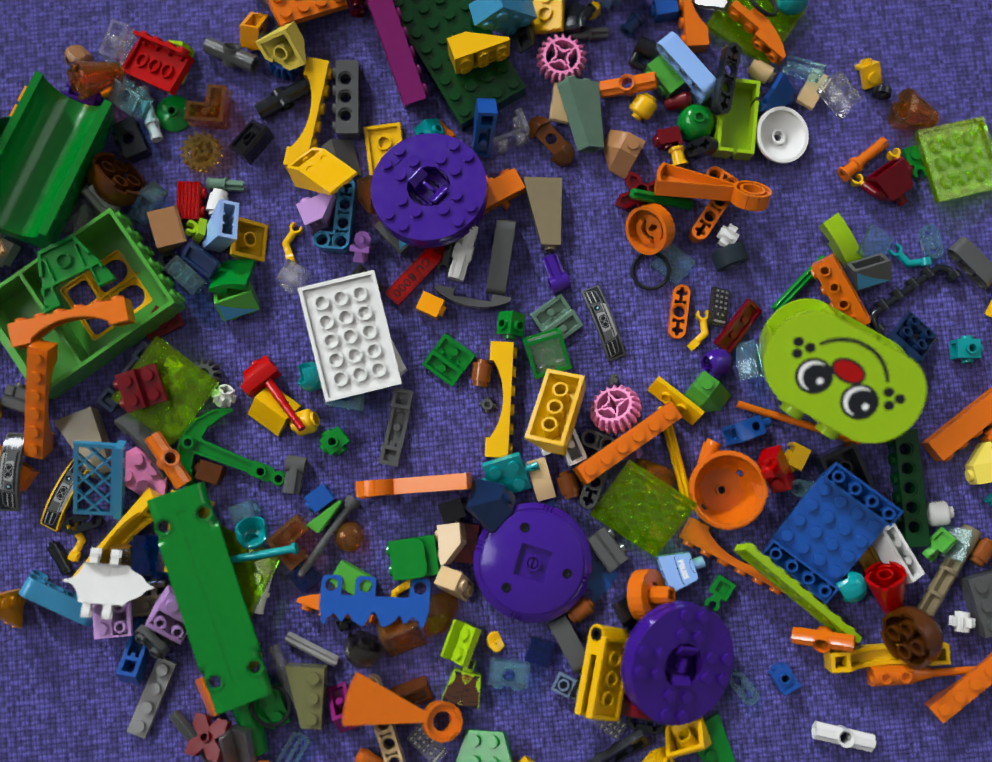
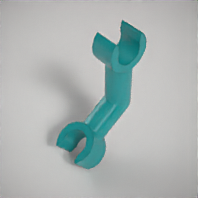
[888,243,932,268]

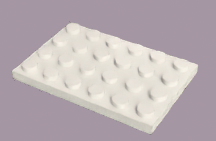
[298,270,402,402]

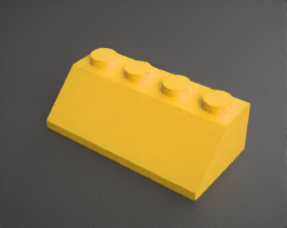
[525,369,587,456]

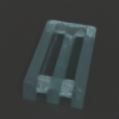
[783,55,826,83]
[275,730,311,762]

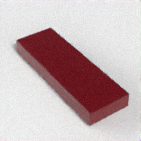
[713,299,762,354]

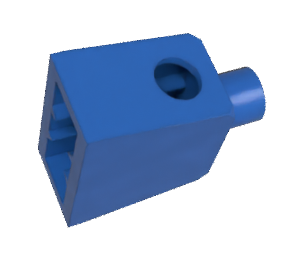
[721,415,771,446]

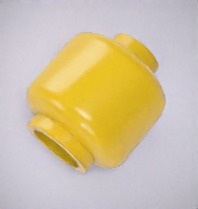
[629,92,657,121]
[289,409,320,436]

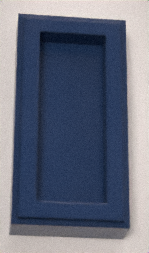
[180,241,222,279]

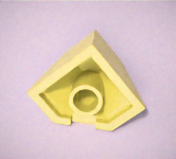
[256,21,306,70]
[964,442,992,485]

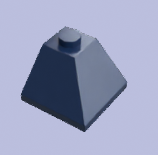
[466,479,516,533]

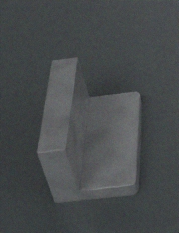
[219,724,257,762]

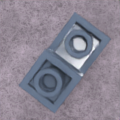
[551,671,580,701]

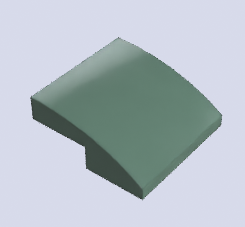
[529,293,583,339]

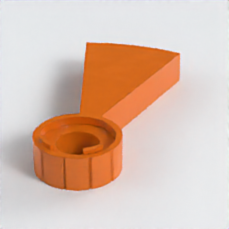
[654,162,772,212]
[355,473,473,499]
[342,672,463,743]

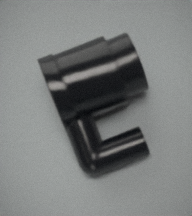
[628,35,658,71]

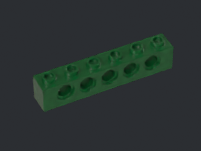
[886,429,931,547]

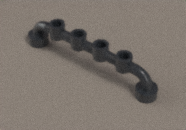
[869,264,962,333]

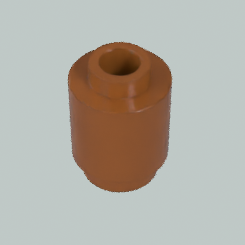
[471,359,492,387]
[556,470,580,500]
[968,537,992,568]
[566,596,595,624]

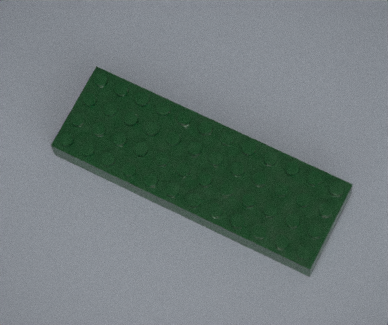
[394,0,526,132]

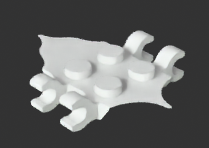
[63,548,154,620]

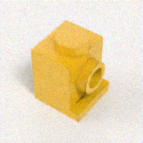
[785,441,812,473]

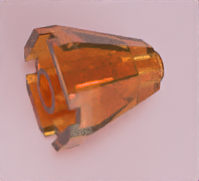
[888,88,939,130]

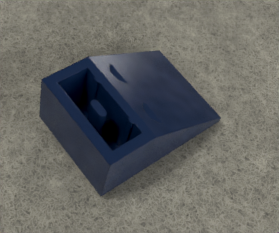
[886,311,938,366]

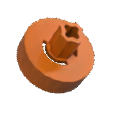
[625,203,675,255]
[627,569,676,621]

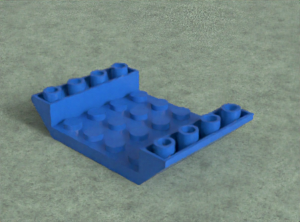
[762,462,904,604]

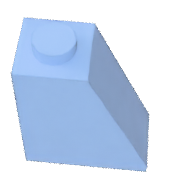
[203,199,239,252]

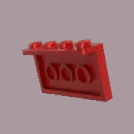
[120,30,195,96]

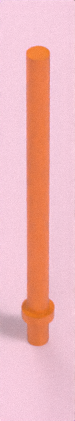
[736,400,860,445]

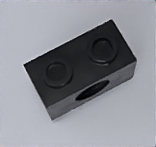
[112,116,153,164]

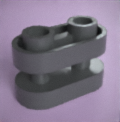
[134,618,178,659]

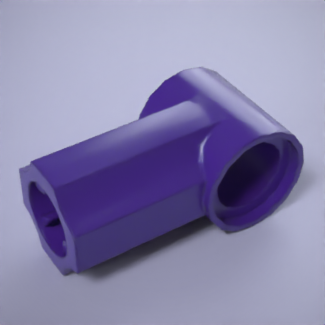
[541,253,571,294]

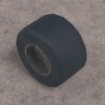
[711,242,749,272]

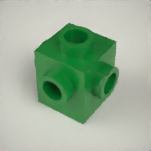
[496,311,526,340]
[319,426,352,456]

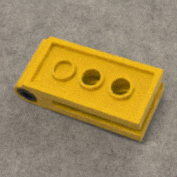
[574,624,630,722]

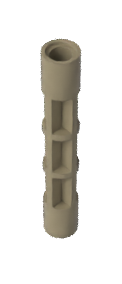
[917,524,982,617]

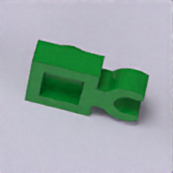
[901,144,928,180]
[704,574,736,612]

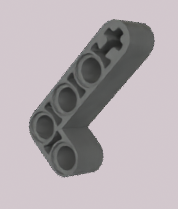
[486,218,516,296]
[578,430,615,509]

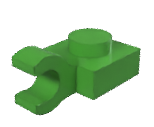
[922,526,959,562]

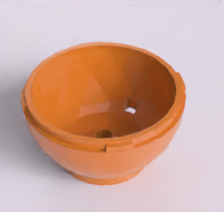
[688,450,768,530]

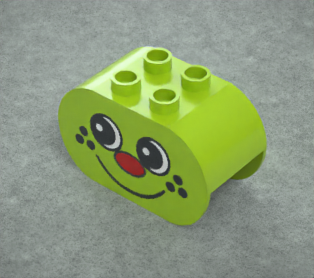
[759,298,927,443]

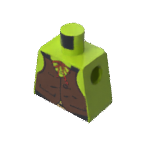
[442,659,481,709]

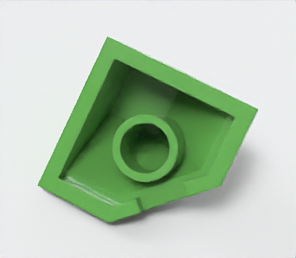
[684,370,731,413]

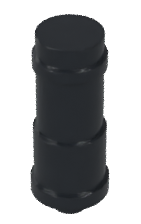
[46,540,74,576]

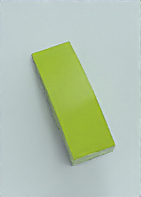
[819,212,864,268]

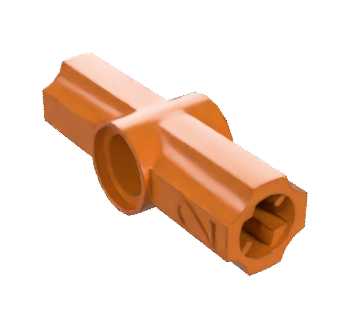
[599,72,658,99]
[144,431,192,489]
[791,626,856,653]

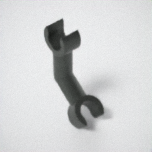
[437,241,456,274]

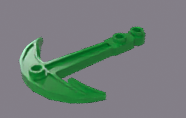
[177,408,286,487]

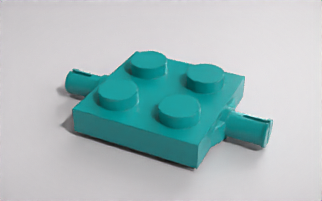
[481,452,540,493]

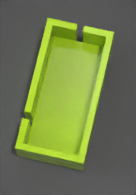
[712,78,761,161]

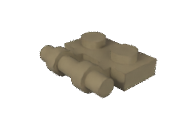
[131,578,167,617]

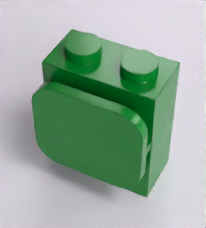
[386,534,442,581]

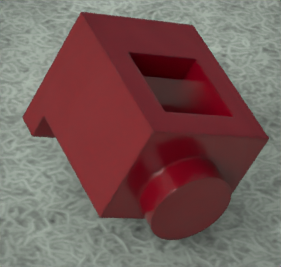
[652,126,683,151]

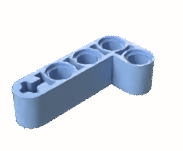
[656,32,716,105]

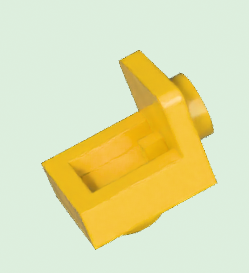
[854,58,883,90]

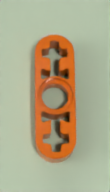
[667,284,690,340]

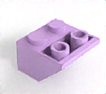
[296,193,336,234]
[145,585,187,645]
[92,600,133,639]

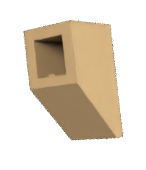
[435,523,467,565]
[434,565,474,602]

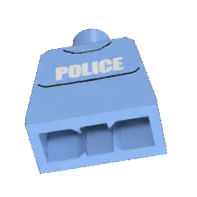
[656,551,706,592]

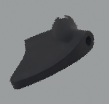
[562,1,596,33]

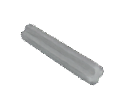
[284,632,340,666]

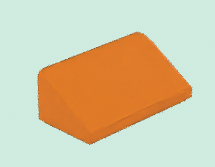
[195,676,218,716]

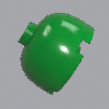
[676,104,715,142]

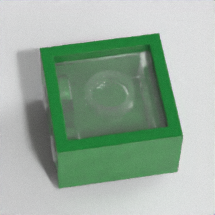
[522,327,572,380]

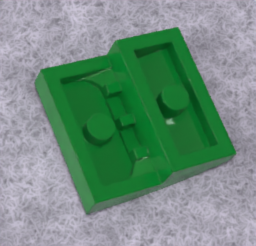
[208,259,256,294]
[422,333,476,387]

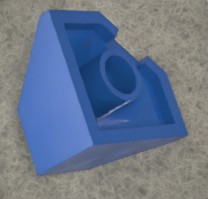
[758,72,795,118]

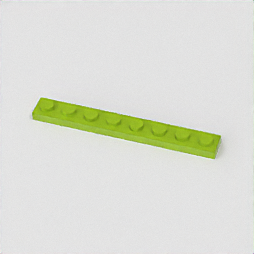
[734,543,862,644]

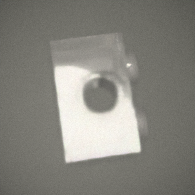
[98,18,136,67]
[276,259,311,295]

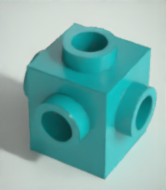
[414,118,446,135]
[949,335,983,364]

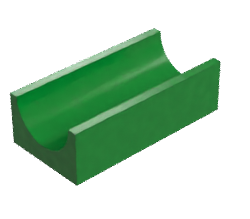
[0,71,115,249]

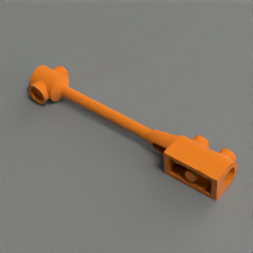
[866,664,976,687]

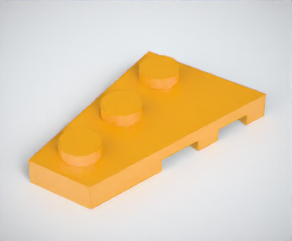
[0,589,26,628]

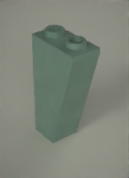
[557,76,604,153]

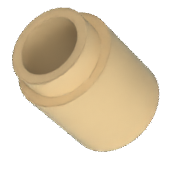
[747,59,776,85]

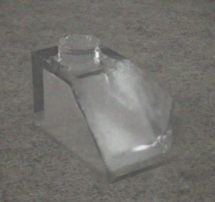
[64,199,97,236]

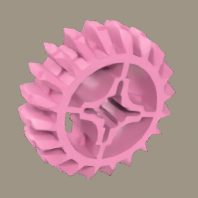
[536,33,587,83]
[589,384,642,435]

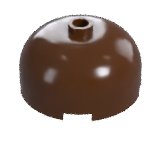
[86,152,146,207]
[880,606,943,669]

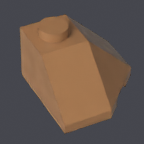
[602,130,646,180]

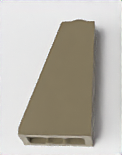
[523,177,562,252]
[55,406,112,480]

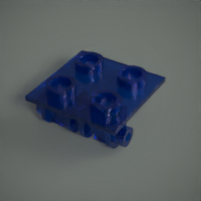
[131,535,168,576]

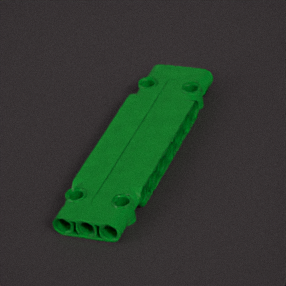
[147,482,273,714]

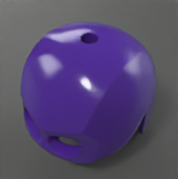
[701,349,733,379]

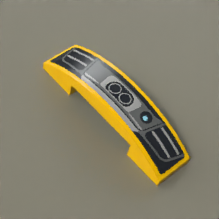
[40,459,89,532]

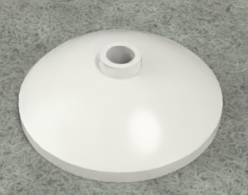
[756,106,809,164]

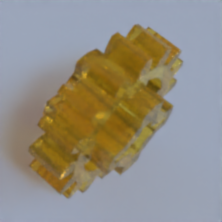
[180,131,222,173]

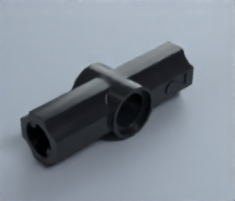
[254,78,311,120]

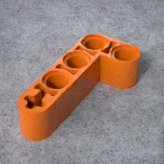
[689,166,738,244]

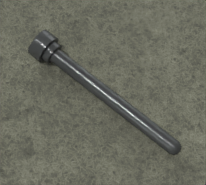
[298,494,361,577]

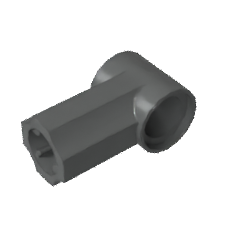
[283,454,308,495]

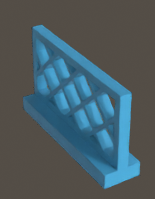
[73,440,126,520]

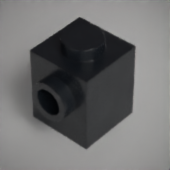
[438,497,468,524]

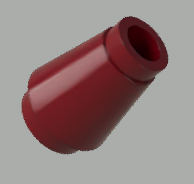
[664,91,692,111]

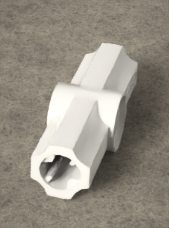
[448,226,479,282]
[811,720,876,752]

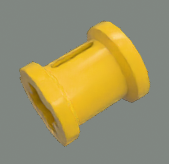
[668,145,689,167]

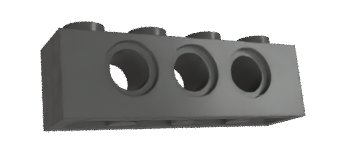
[332,60,361,139]

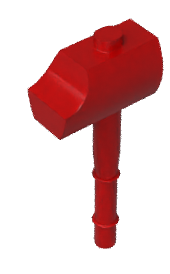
[240,355,305,432]

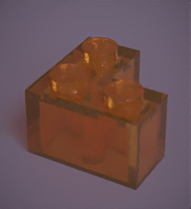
[184,84,232,130]
[266,514,311,571]

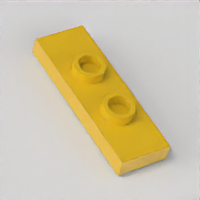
[647,376,705,425]

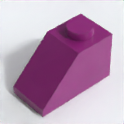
[327,681,358,733]

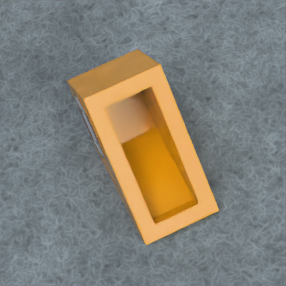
[240,12,269,51]

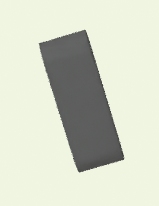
[947,237,992,289]
[548,614,585,674]

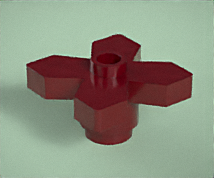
[615,171,655,211]
[185,713,232,762]

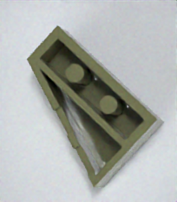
[285,662,329,730]

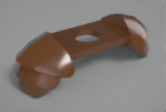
[527,116,575,168]

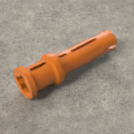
[837,137,889,182]

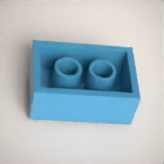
[469,0,537,36]

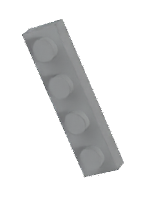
[126,657,178,739]

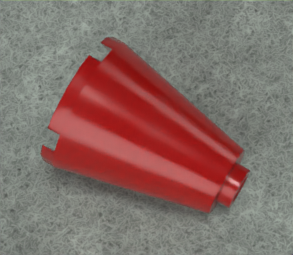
[865,561,907,615]

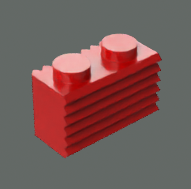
[176,181,207,223]

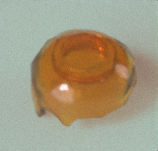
[335,520,364,552]

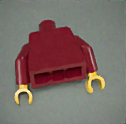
[850,148,913,206]

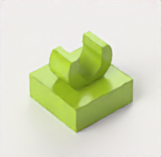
[185,218,208,245]

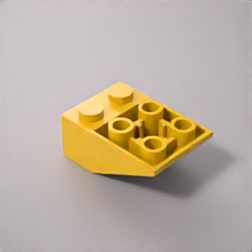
[447,32,510,75]
[286,147,358,195]

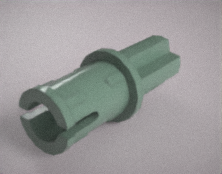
[206,177,246,192]

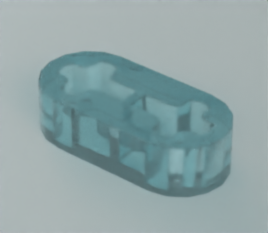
[918,224,944,260]
[729,670,759,705]

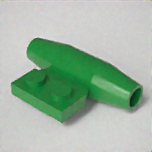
[232,683,292,756]

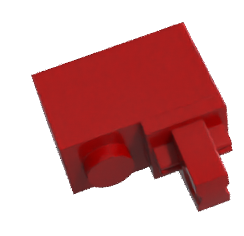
[757,445,795,493]

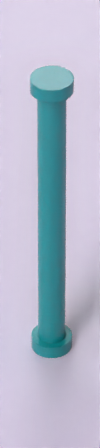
[231,542,299,563]

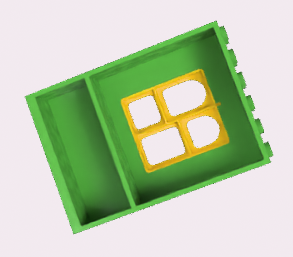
[0,207,187,400]

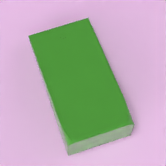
[307,500,344,534]

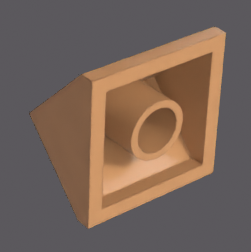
[147,206,187,256]

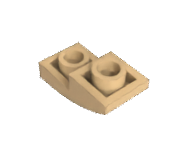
[795,68,829,111]
[549,82,568,124]
[527,457,556,502]

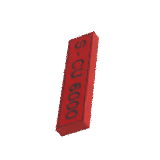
[384,245,446,306]

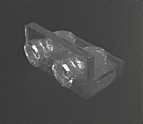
[816,71,863,119]

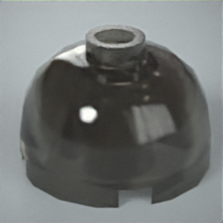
[344,631,385,669]

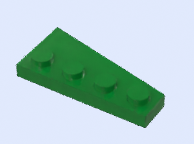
[696,712,735,762]

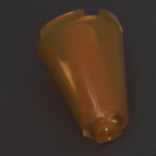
[67,60,125,100]

